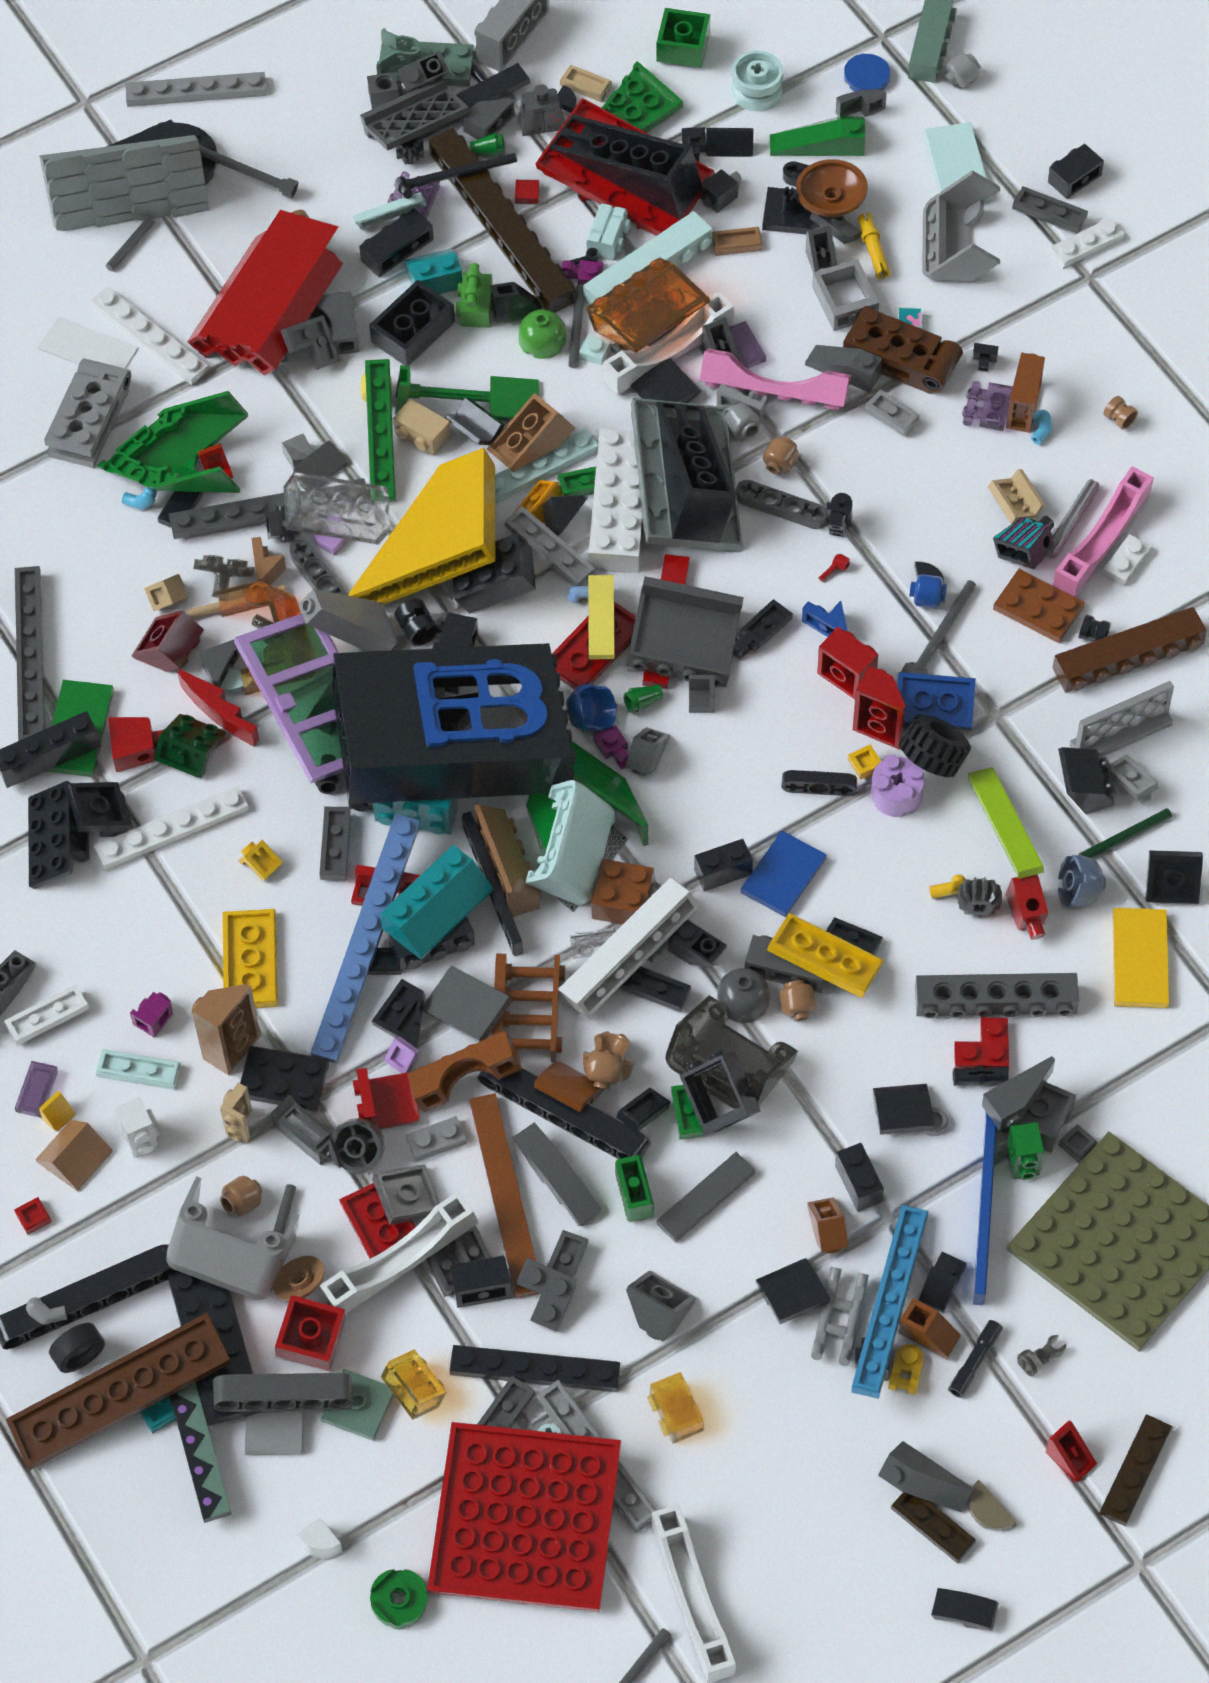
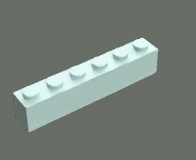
[583,211,712,317]

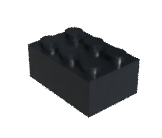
[369,280,455,366]
[453,533,536,613]

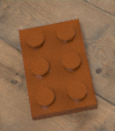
[993,568,1085,643]

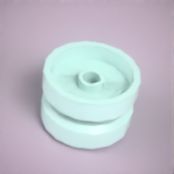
[732,50,783,111]

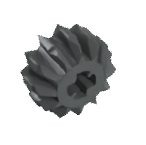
[958,877,1002,917]

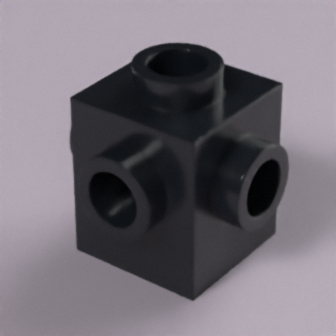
[265,505,304,542]

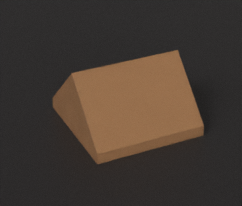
[35,1120,113,1191]

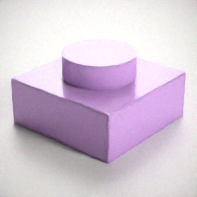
[384,1037,421,1073]

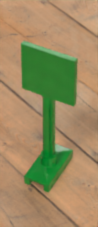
[395,365,539,420]

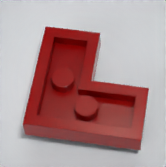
[954,1017,1009,1071]

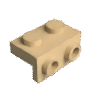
[988,469,1045,524]
[220,1083,252,1143]

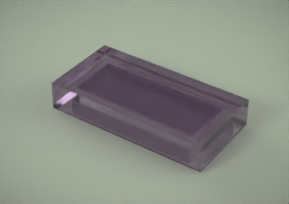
[729,321,766,368]
[15,1061,58,1118]

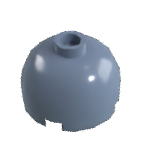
[1058,855,1106,908]

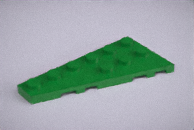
[602,61,683,133]

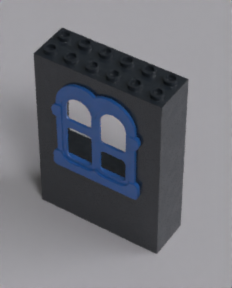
[331,643,576,804]

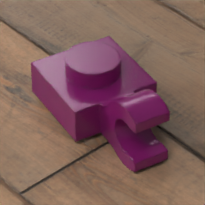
[562,260,604,285]
[593,724,629,769]

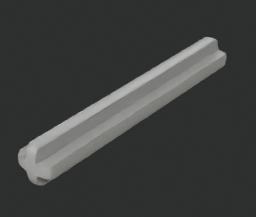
[1047,479,1100,558]

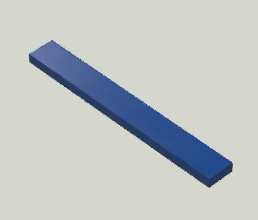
[973,1111,997,1305]

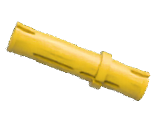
[857,212,891,279]

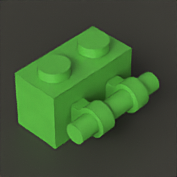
[456,263,493,328]

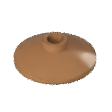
[273,1256,325,1301]

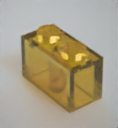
[381,1349,447,1420]
[647,1372,704,1444]

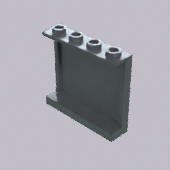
[626,576,744,687]

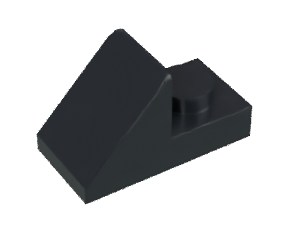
[918,1252,967,1313]

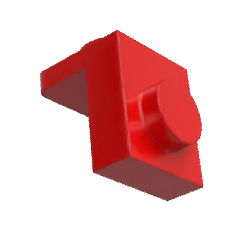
[198,443,234,479]

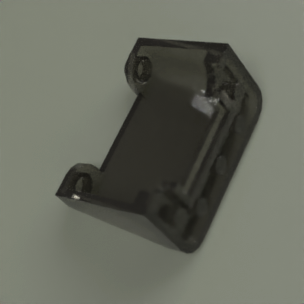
[665,995,798,1109]

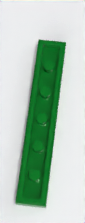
[365,359,396,502]

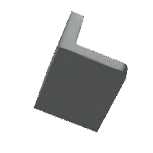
[689,675,715,713]

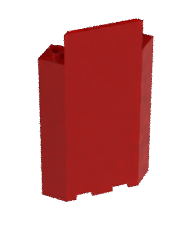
[187,210,343,376]

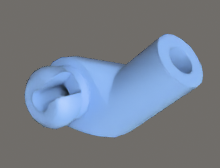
[567,586,588,604]

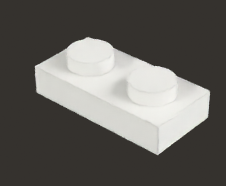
[1103,534,1151,586]

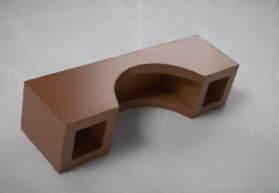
[407,1031,522,1112]

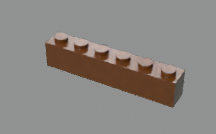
[1052,606,1207,693]

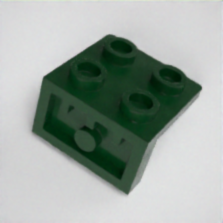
[154,714,226,779]

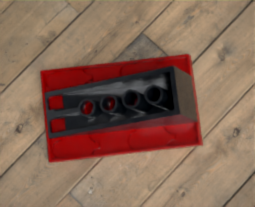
[535,98,715,236]

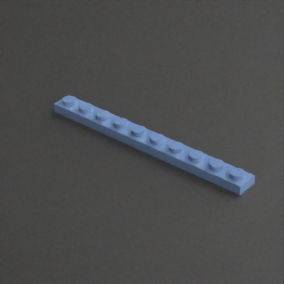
[310,814,421,1064]

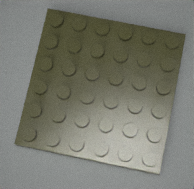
[1006,1131,1209,1352]

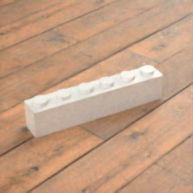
[558,878,700,1019]

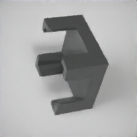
[1002,1082,1076,1153]

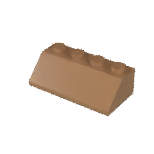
[474,804,542,917]
[192,984,261,1076]

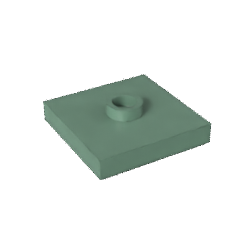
[321,1369,396,1441]

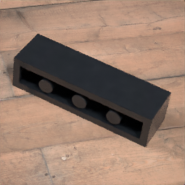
[0,711,101,788]

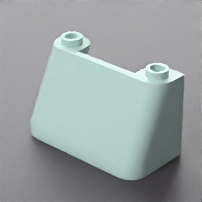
[525,780,616,905]

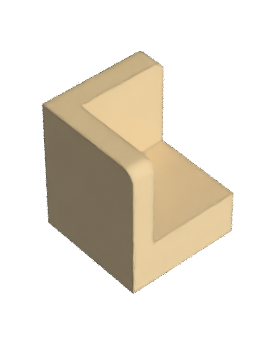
[144,574,188,611]

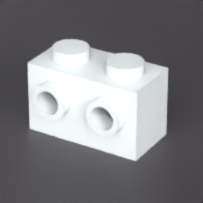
[115,1097,160,1158]

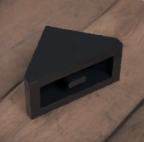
[542,495,588,536]

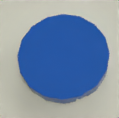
[844,54,890,92]

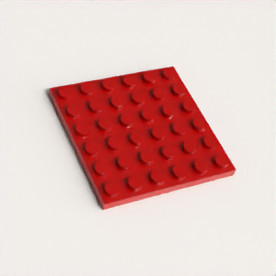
[427,1422,622,1612]

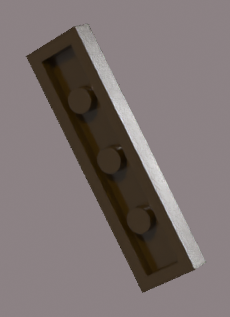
[1099,1414,1172,1527]

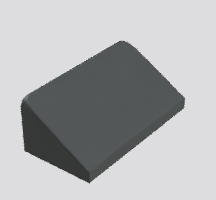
[293,440,347,489]

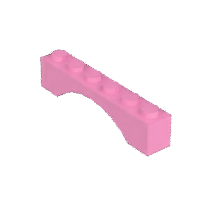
[700,349,851,410]
[1053,466,1154,597]

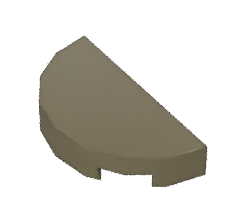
[969,1479,1016,1531]

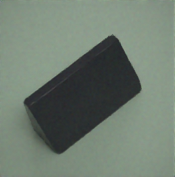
[706,128,754,157]

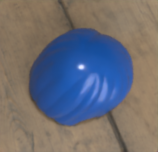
[566,684,617,732]

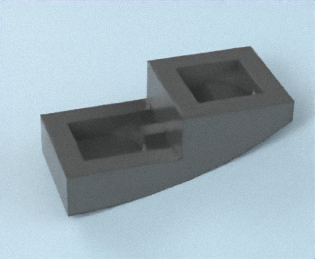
[835,90,887,117]

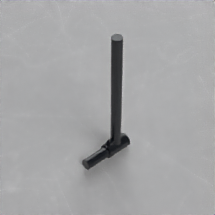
[395,153,517,199]

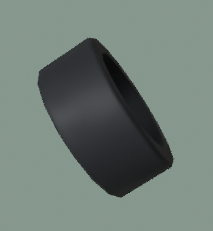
[49,1322,105,1373]

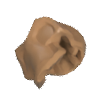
[583,1031,635,1089]

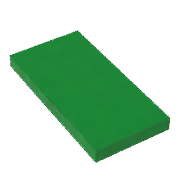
[45,679,114,777]

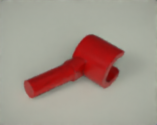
[818,554,850,582]

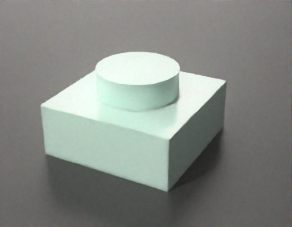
[579,334,611,365]

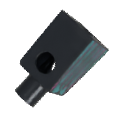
[993,516,1054,569]

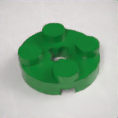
[370,1569,428,1630]

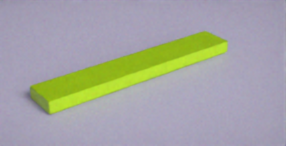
[968,767,1044,879]

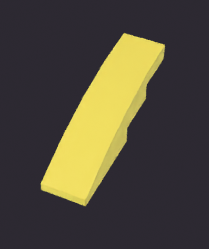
[588,575,614,659]

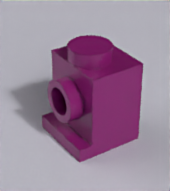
[130,992,173,1038]

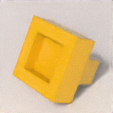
[848,744,881,780]

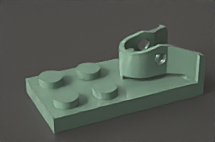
[376,28,475,87]

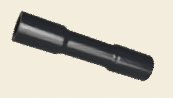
[948,1320,1003,1398]

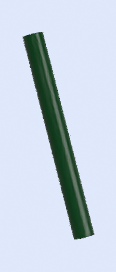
[1078,808,1172,858]

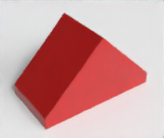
[1045,1420,1097,1482]

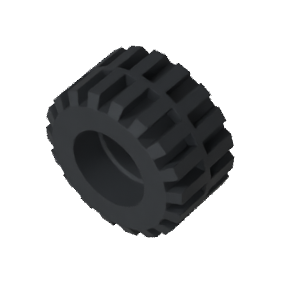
[899,714,971,778]

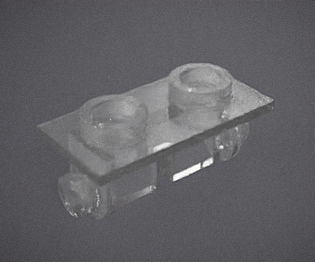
[570,926,618,959]

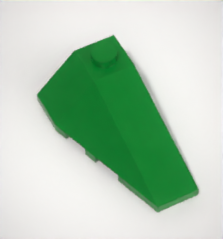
[770,116,865,156]

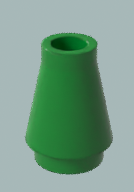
[470,132,506,156]
[623,684,663,713]

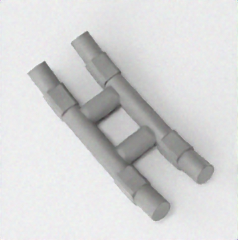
[811,1267,869,1366]

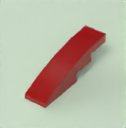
[178,669,259,747]

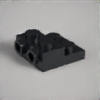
[67,782,131,837]

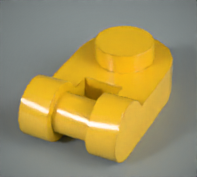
[888,1344,923,1395]

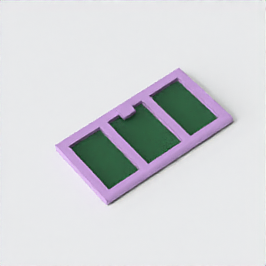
[234,614,344,784]

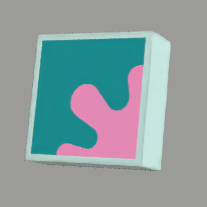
[897,307,922,329]

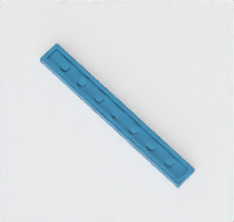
[851,1205,929,1399]

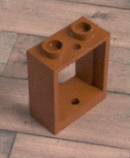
[1006,352,1045,433]

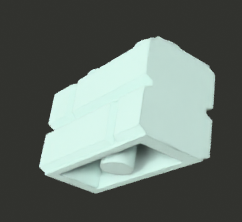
[586,204,631,260]

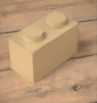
[393,398,451,455]

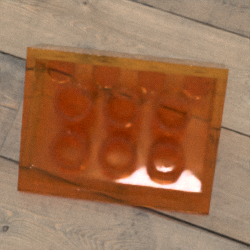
[586,257,711,353]

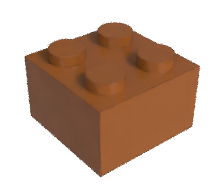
[591,858,654,925]

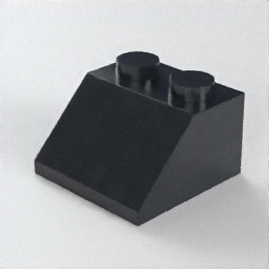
[1058,747,1116,815]

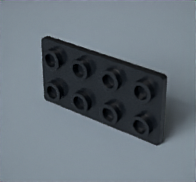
[28,781,89,889]

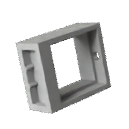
[812,259,879,331]

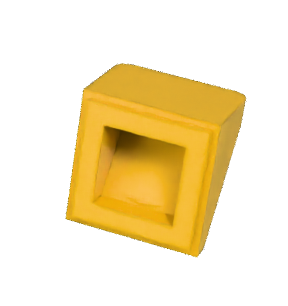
[39,1091,75,1132]

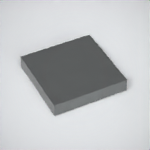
[372,1164,440,1225]

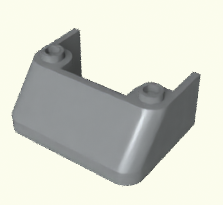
[922,170,1000,281]
[166,1176,300,1300]

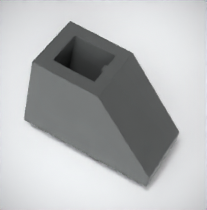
[397,50,450,92]

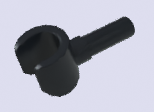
[568,248,599,265]

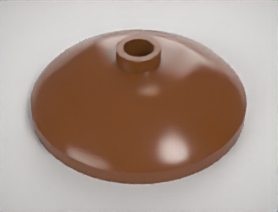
[796,159,868,217]

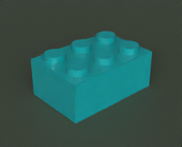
[373,799,458,835]

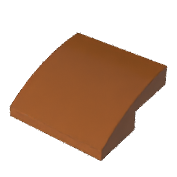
[534,1061,605,1112]

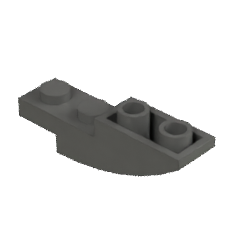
[0,950,36,1016]

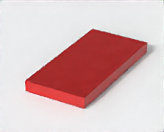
[552,602,636,689]

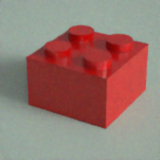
[817,627,878,700]
[275,1295,346,1371]

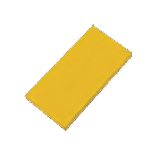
[1112,908,1169,1008]
[222,909,278,1008]
[767,913,884,998]

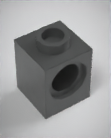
[367,72,403,109]

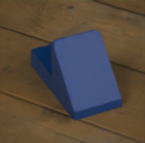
[802,601,847,637]

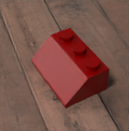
[852,666,905,750]

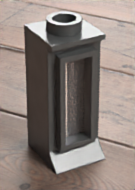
[271,1095,332,1165]

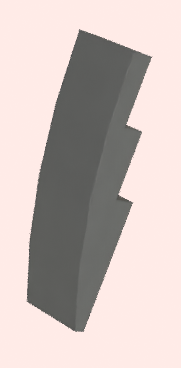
[512,1122,602,1226]

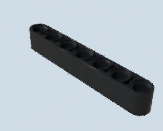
[477,1068,651,1159]
[0,1244,180,1350]

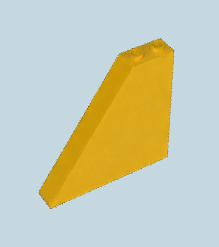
[348,447,495,605]

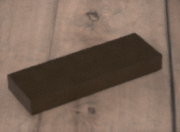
[891,1492,976,1563]

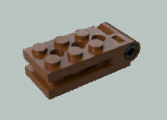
[843,306,963,394]

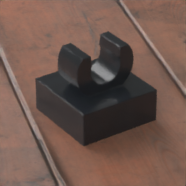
[973,343,999,372]

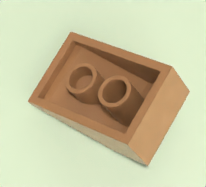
[487,393,575,472]

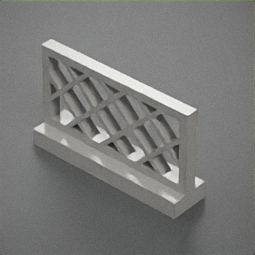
[1069,681,1174,756]

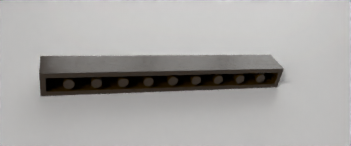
[429,128,576,313]

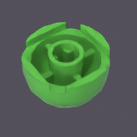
[518,309,566,359]

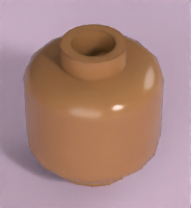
[763,437,799,475]
[779,980,817,1021]
[220,1175,262,1216]

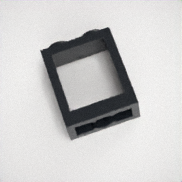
[679,1050,761,1136]

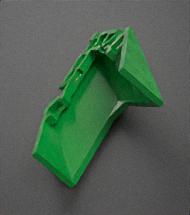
[96,391,248,493]
[526,741,648,856]

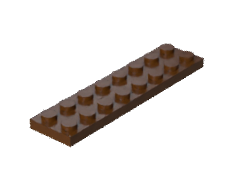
[6,1313,232,1470]

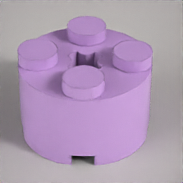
[871,755,924,817]

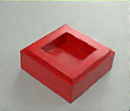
[515,179,540,204]
[14,1197,52,1235]

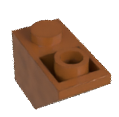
[898,1298,961,1359]

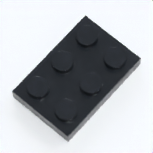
[240,1046,329,1111]

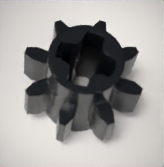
[396,138,424,165]

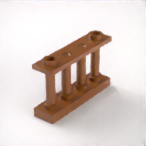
[491,953,565,1063]

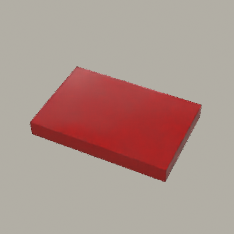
[339,1183,416,1259]

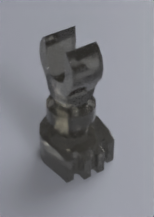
[1017,1335,1066,1377]

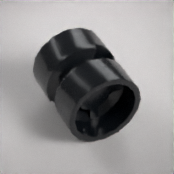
[394,598,439,647]

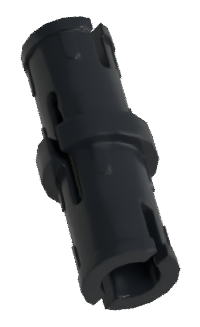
[952,1065,1009,1087]

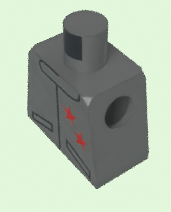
[519,84,565,136]

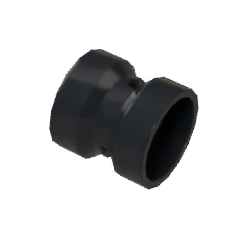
[1078,615,1111,641]

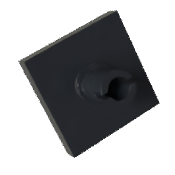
[762,187,812,234]
[1145,850,1203,904]

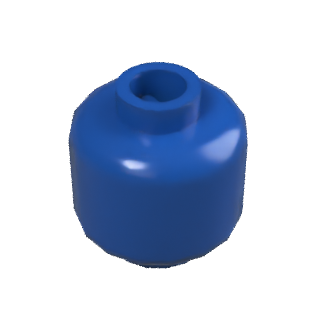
[909,574,947,609]

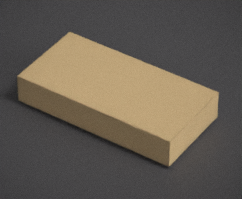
[560,65,612,102]

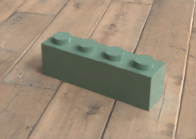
[908,0,957,83]

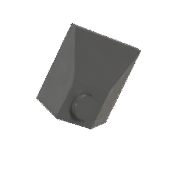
[626,1270,696,1342]

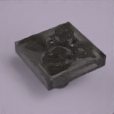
[193,554,255,599]

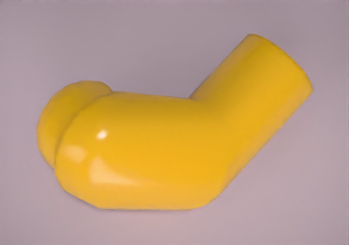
[929,874,966,899]

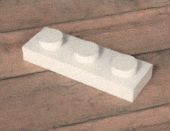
[1050,217,1124,268]
[4,984,89,1046]

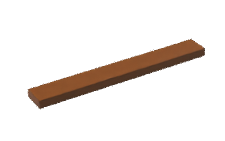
[469,1093,539,1299]

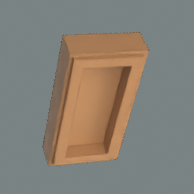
[712,227,763,256]

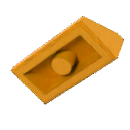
[515,480,562,523]

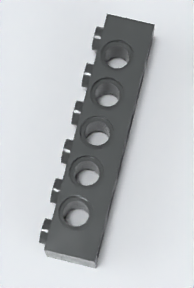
[915,973,1079,1018]

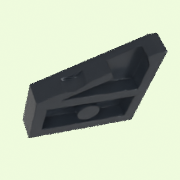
[372,979,425,1048]

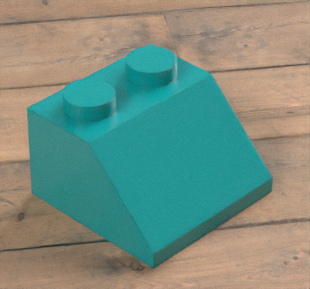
[404,249,463,294]

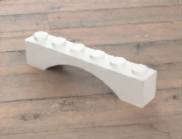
[602,291,734,396]
[320,1191,479,1314]
[652,1504,736,1683]

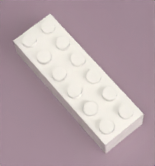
[588,429,642,573]

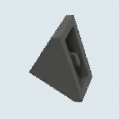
[806,226,837,272]
[702,317,741,363]
[200,639,241,688]

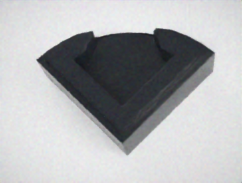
[558,85,576,113]
[914,561,944,583]

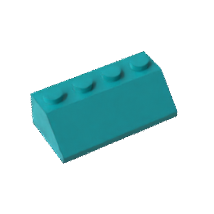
[380,845,493,960]

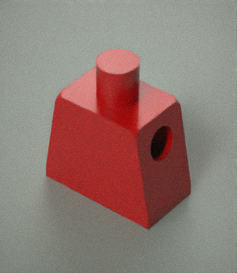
[108,717,163,772]
[1005,874,1048,940]

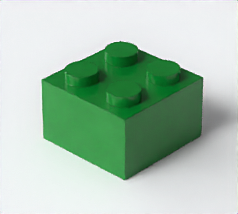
[656,8,711,68]

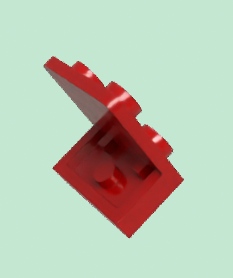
[352,1068,420,1129]

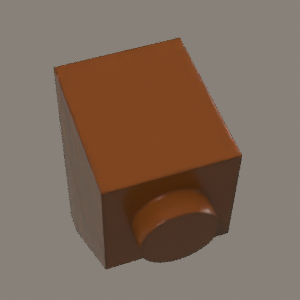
[807,1197,849,1253]

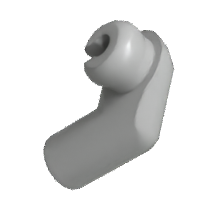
[26,1297,67,1324]

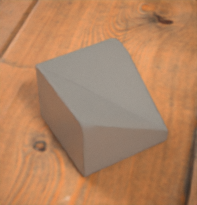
[282,434,312,468]

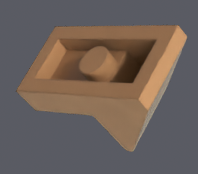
[251,537,286,591]

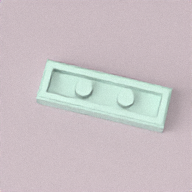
[353,192,427,229]
[95,1049,181,1090]

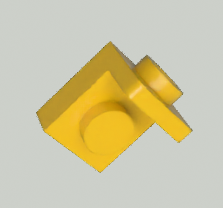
[238,840,283,881]

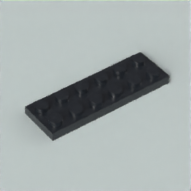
[167,1272,263,1426]

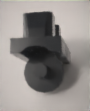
[826,493,853,537]

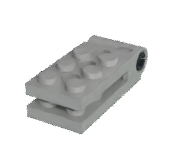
[44,358,132,468]

